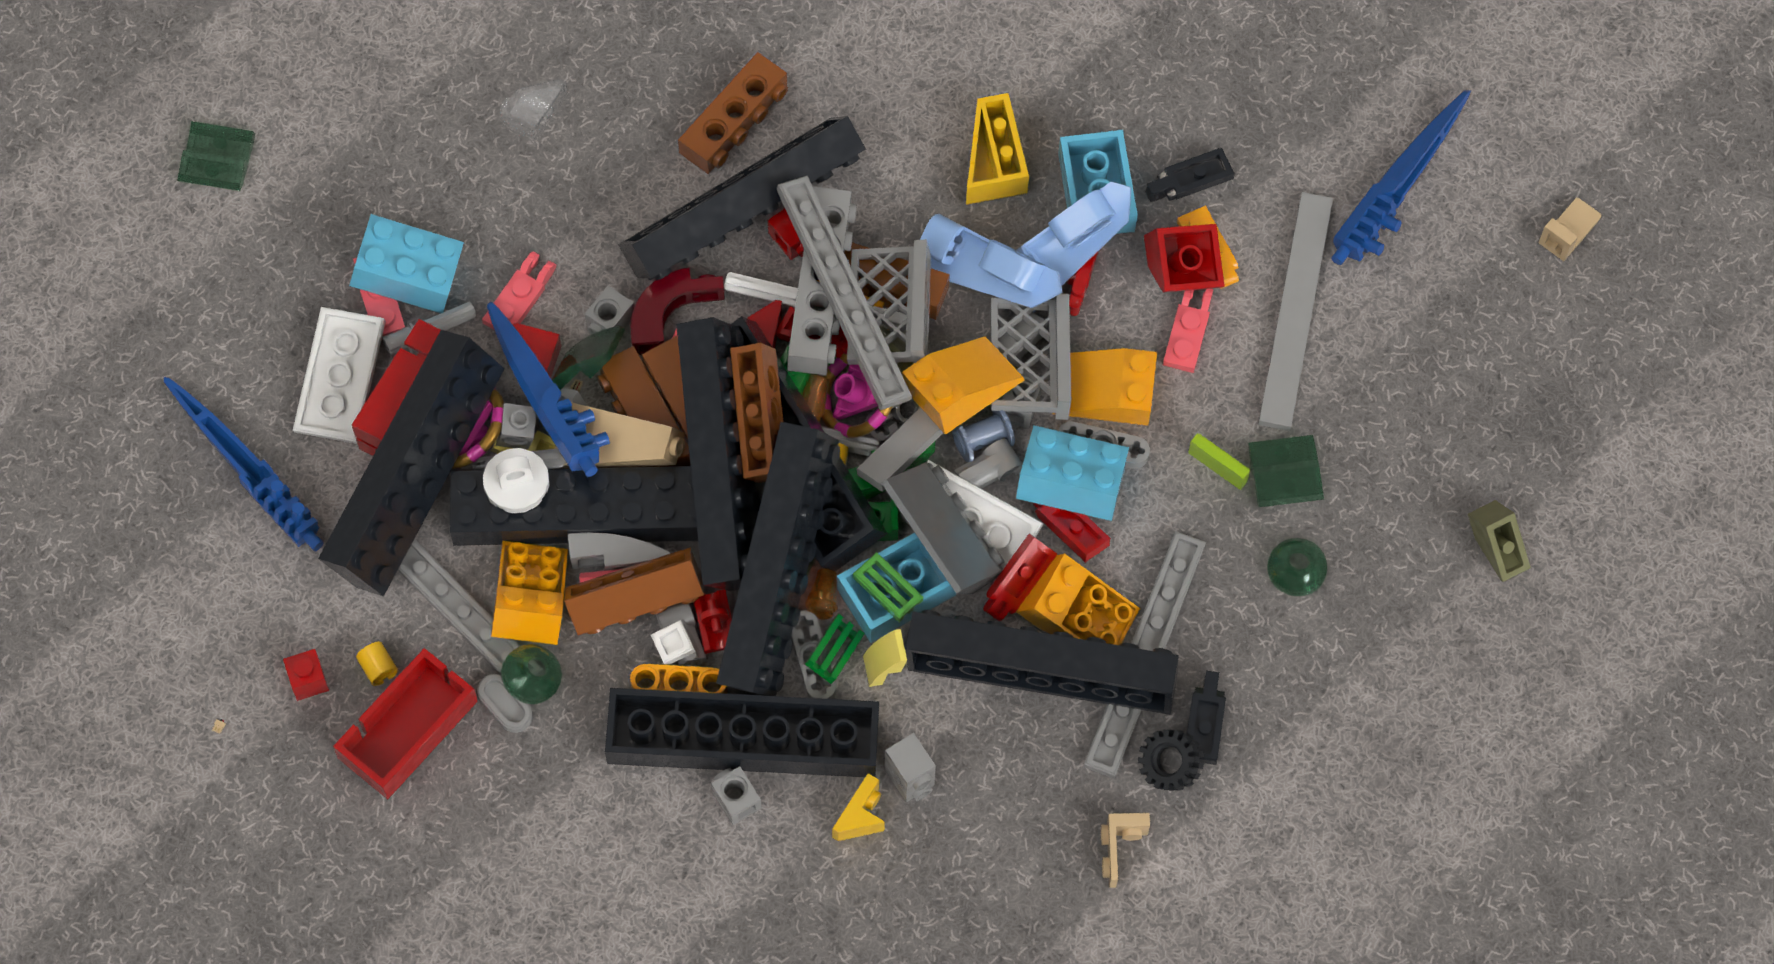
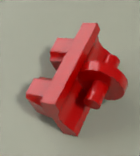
[694,589,732,654]

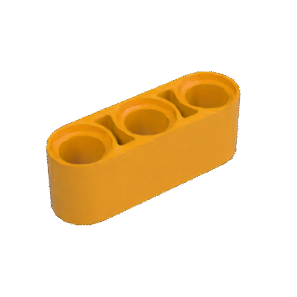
[630,664,728,694]

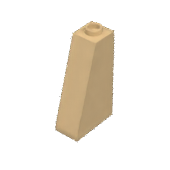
[555,402,685,469]

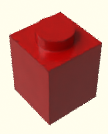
[283,649,329,701]

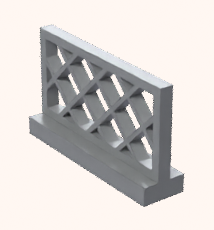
[847,239,931,365]
[990,294,1071,420]

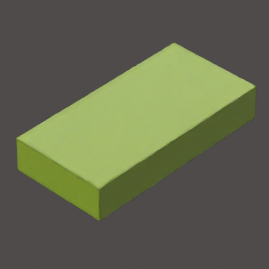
[1188,433,1250,490]

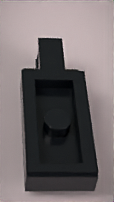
[1145,148,1235,202]
[1187,670,1226,765]

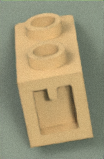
[1539,198,1601,261]
[1101,813,1150,888]

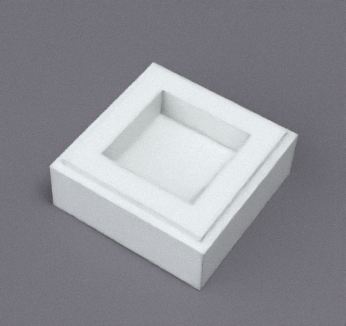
[651,620,696,665]

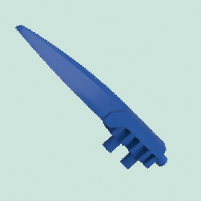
[1331,90,1471,265]
[487,302,610,477]
[164,377,324,551]

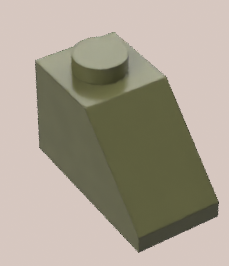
[1468,500,1531,582]

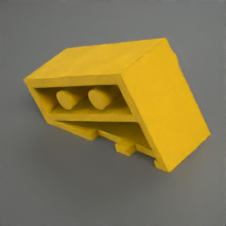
[966,93,1029,205]

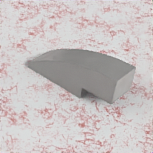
[568,532,670,570]

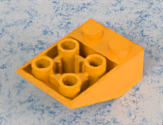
[491,541,568,645]
[1017,553,1140,645]

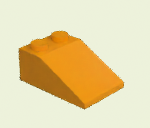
[902,336,1024,435]
[1052,348,1157,426]

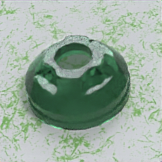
[1267,538,1327,596]
[501,644,562,704]

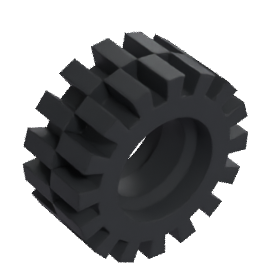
[1138,729,1204,791]

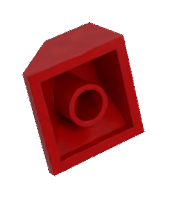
[1144,224,1225,293]

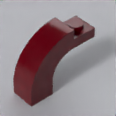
[631,267,725,355]

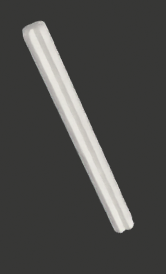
[724,272,907,333]

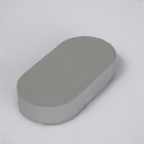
[477,674,533,733]

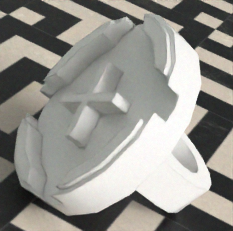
[483,448,549,513]

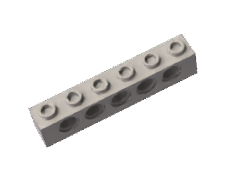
[788,186,857,375]

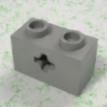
[885,733,936,802]

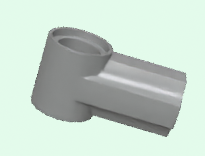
[954,439,1023,489]
[656,603,706,667]

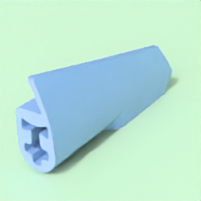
[1016,181,1132,313]
[920,214,1063,308]

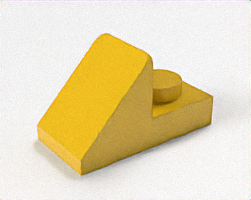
[832,774,885,841]

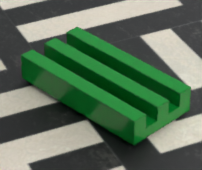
[805,613,865,684]

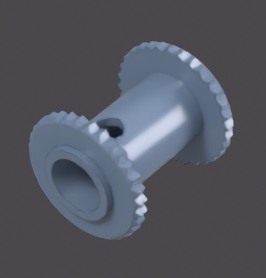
[952,410,1015,462]

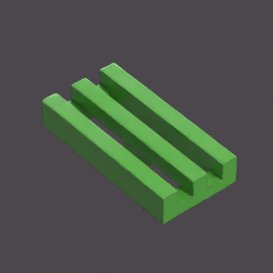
[853,552,923,623]

